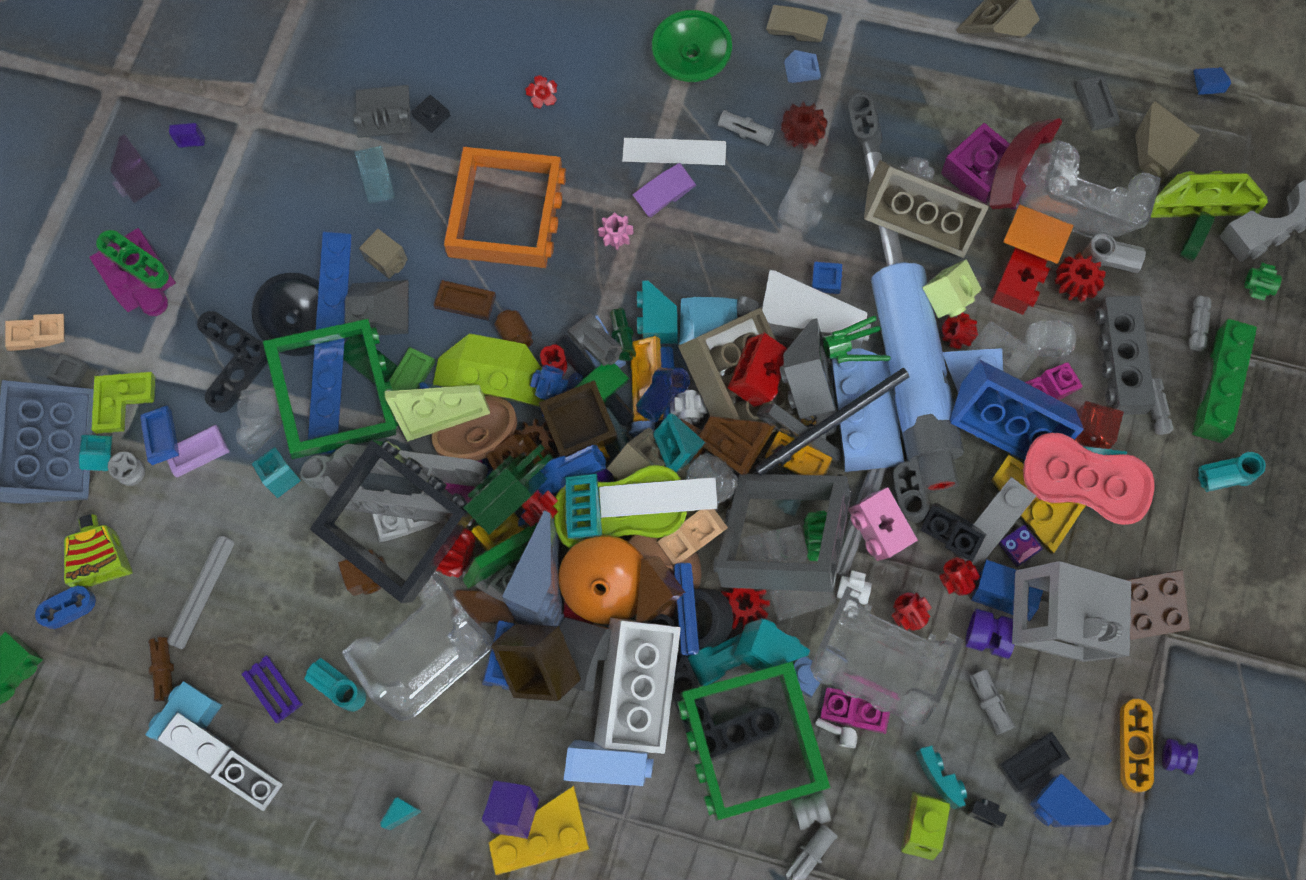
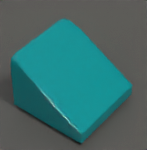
[79,435,112,471]
[380,797,421,830]

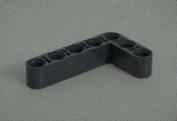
[648,614,780,761]

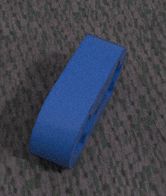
[35,586,96,629]

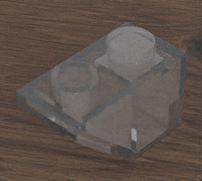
[236,388,283,454]

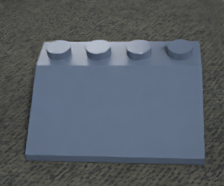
[0,380,94,504]
[502,510,564,626]

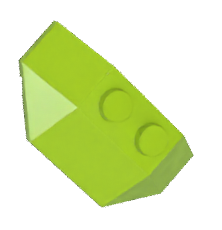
[1145,171,1268,218]
[433,333,544,407]

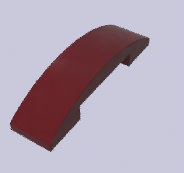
[989,118,1063,210]

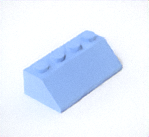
[831,348,904,472]

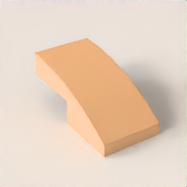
[5,314,65,351]
[658,509,728,565]

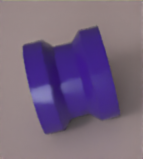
[1162,738,1198,775]

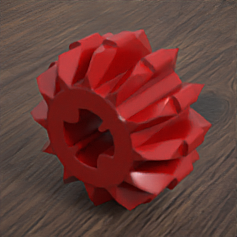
[1055,252,1106,303]
[436,528,476,578]
[721,588,770,629]

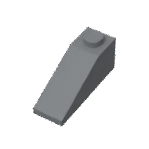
[952,477,1036,569]

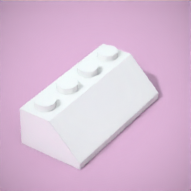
[594,618,681,754]

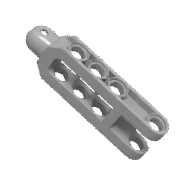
[300,444,488,526]

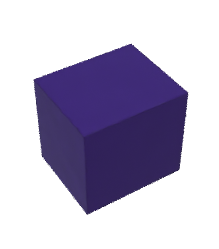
[482,781,539,839]

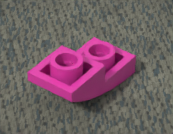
[1025,362,1083,400]
[821,687,892,734]

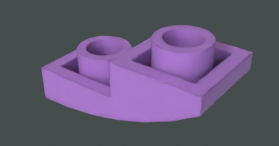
[633,163,696,218]

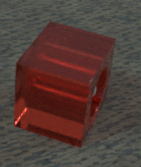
[1075,401,1124,449]

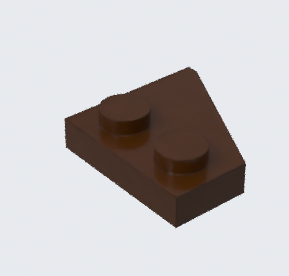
[699,416,775,475]

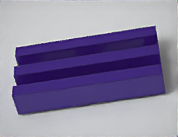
[241,655,303,724]

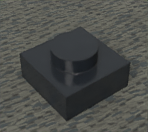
[411,95,451,133]
[966,799,1007,829]

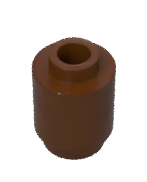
[494,310,533,348]

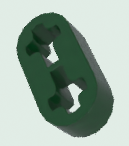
[1179,211,1216,262]

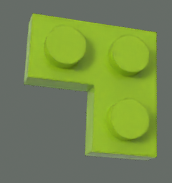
[91,372,155,434]

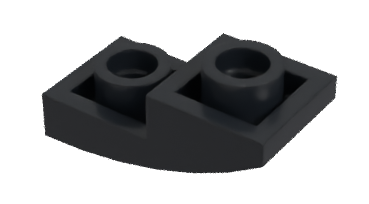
[920,503,987,562]

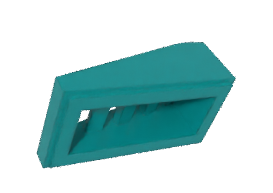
[566,474,602,539]

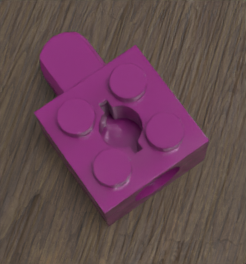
[941,123,1030,210]
[89,228,176,316]

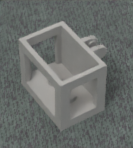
[1012,561,1131,662]

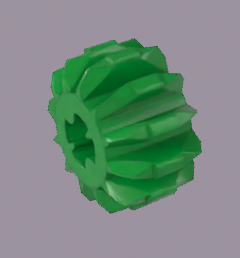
[803,511,827,562]

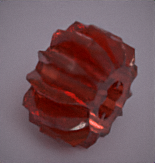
[781,101,828,149]

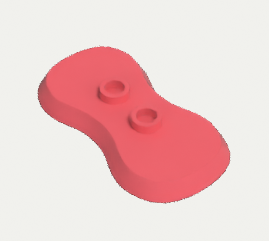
[1023,433,1154,525]

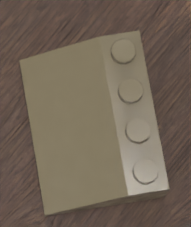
[678,307,799,433]

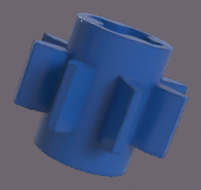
[530,365,568,400]

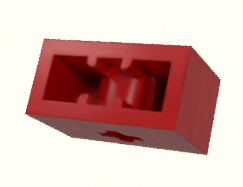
[991,247,1050,315]
[728,332,787,407]

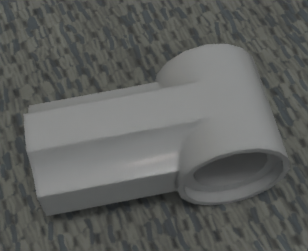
[1082,233,1146,273]

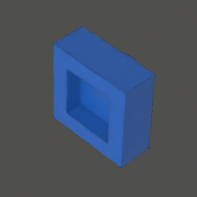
[812,262,842,294]

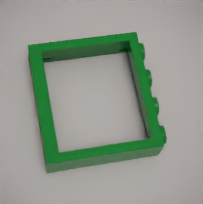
[263,319,399,460]
[677,661,831,821]

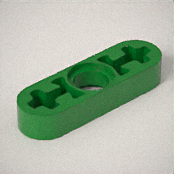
[96,230,169,289]

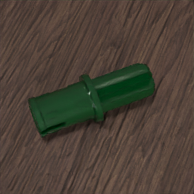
[610,307,636,361]

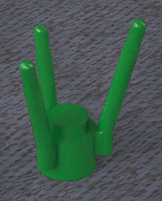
[823,316,891,364]

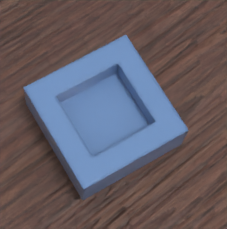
[794,656,828,698]

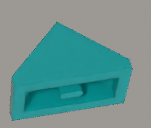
[653,413,706,473]
[252,447,301,498]

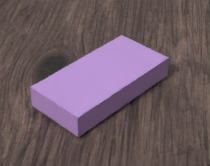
[167,425,230,478]

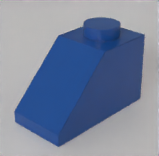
[1029,774,1112,827]

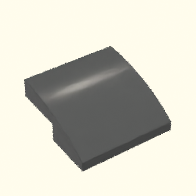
[559,618,611,691]

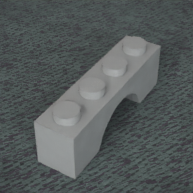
[1219,180,1306,262]

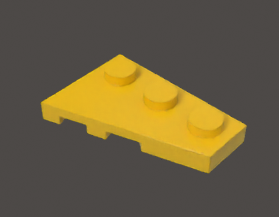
[991,455,1086,554]
[489,786,590,875]

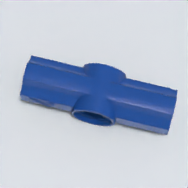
[538,445,606,495]

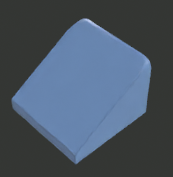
[784,50,821,83]

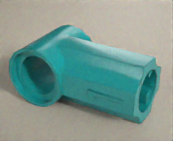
[1198,452,1266,492]
[688,633,744,687]
[304,658,366,712]

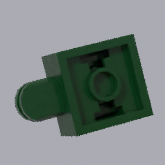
[464,444,553,535]

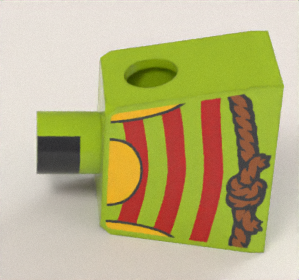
[64,515,133,588]
[901,792,950,860]

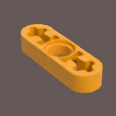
[1120,699,1154,793]

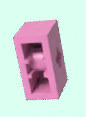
[848,487,918,561]

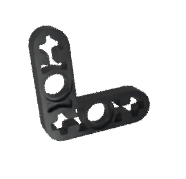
[197,311,268,413]

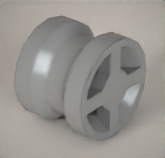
[108,452,145,486]

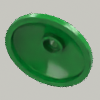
[652,10,732,82]

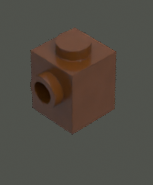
[338,549,387,596]

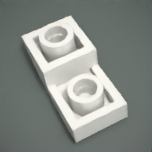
[371,514,437,543]

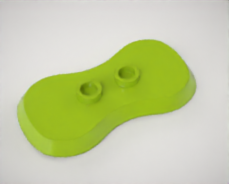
[554,465,687,548]

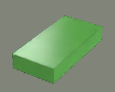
[389,347,436,391]

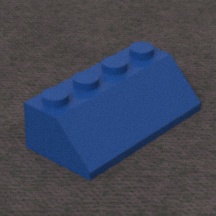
[950,359,1084,460]

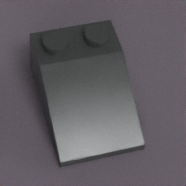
[780,318,835,419]

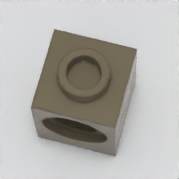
[359,229,408,279]

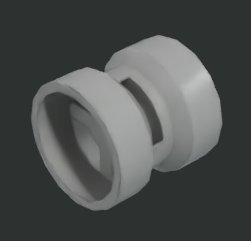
[790,791,831,830]

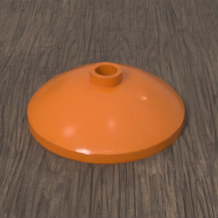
[559,535,645,624]

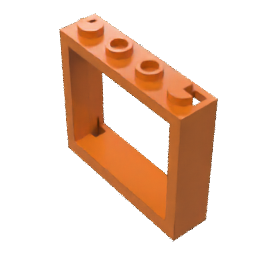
[444,147,566,268]

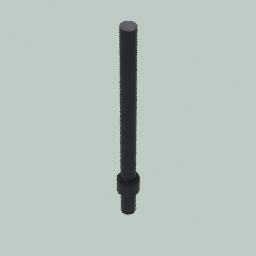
[754,368,910,477]

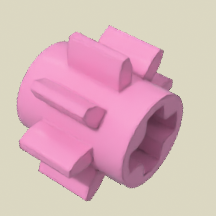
[598,213,633,250]

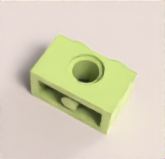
[922,259,982,318]

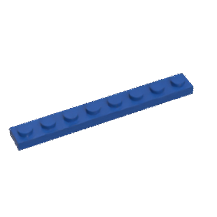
[308,232,352,454]

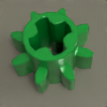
[1244,263,1282,301]

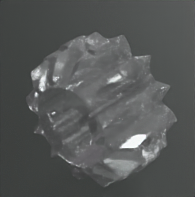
[1025,319,1076,359]
[686,453,738,504]

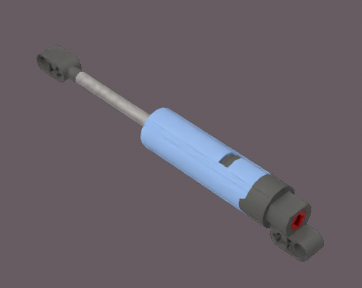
[848,92,964,523]

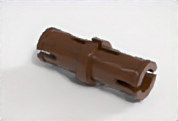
[148,637,174,702]

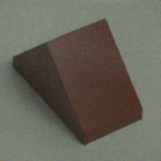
[636,556,686,623]

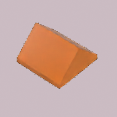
[1003,205,1074,264]

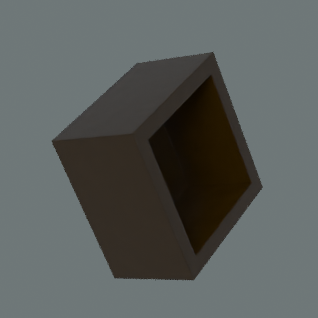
[539,380,618,457]
[491,624,581,701]

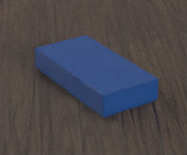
[140,405,179,465]

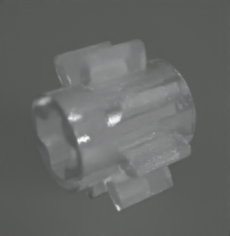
[901,157,934,180]

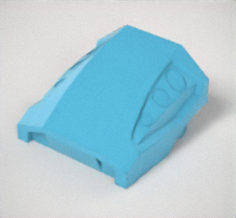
[679,297,737,345]

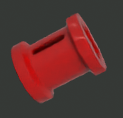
[540,344,568,376]

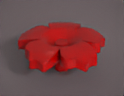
[525,75,557,109]

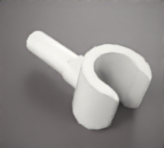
[815,718,857,748]

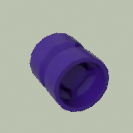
[965,608,1015,659]

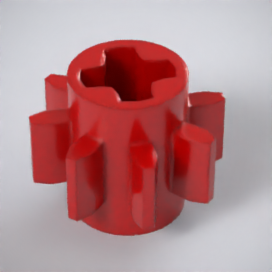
[942,312,978,349]
[521,490,559,527]
[939,558,980,596]
[891,592,932,631]

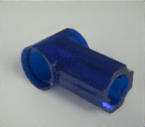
[635,367,690,422]

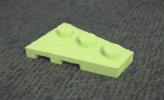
[385,385,490,442]

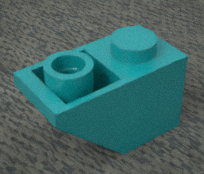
[637,281,678,344]
[733,619,810,671]

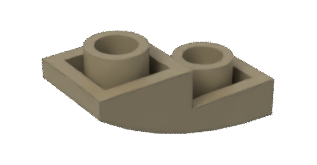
[766,5,828,42]

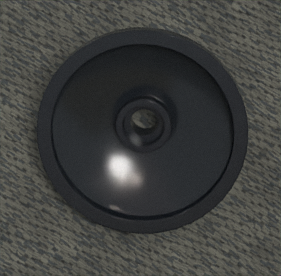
[251,273,319,356]

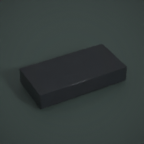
[998,732,1070,793]

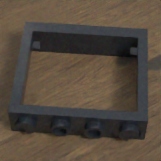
[310,439,473,603]

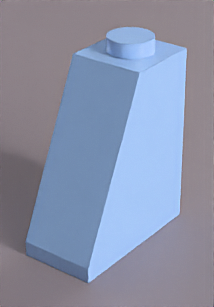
[564,740,654,786]

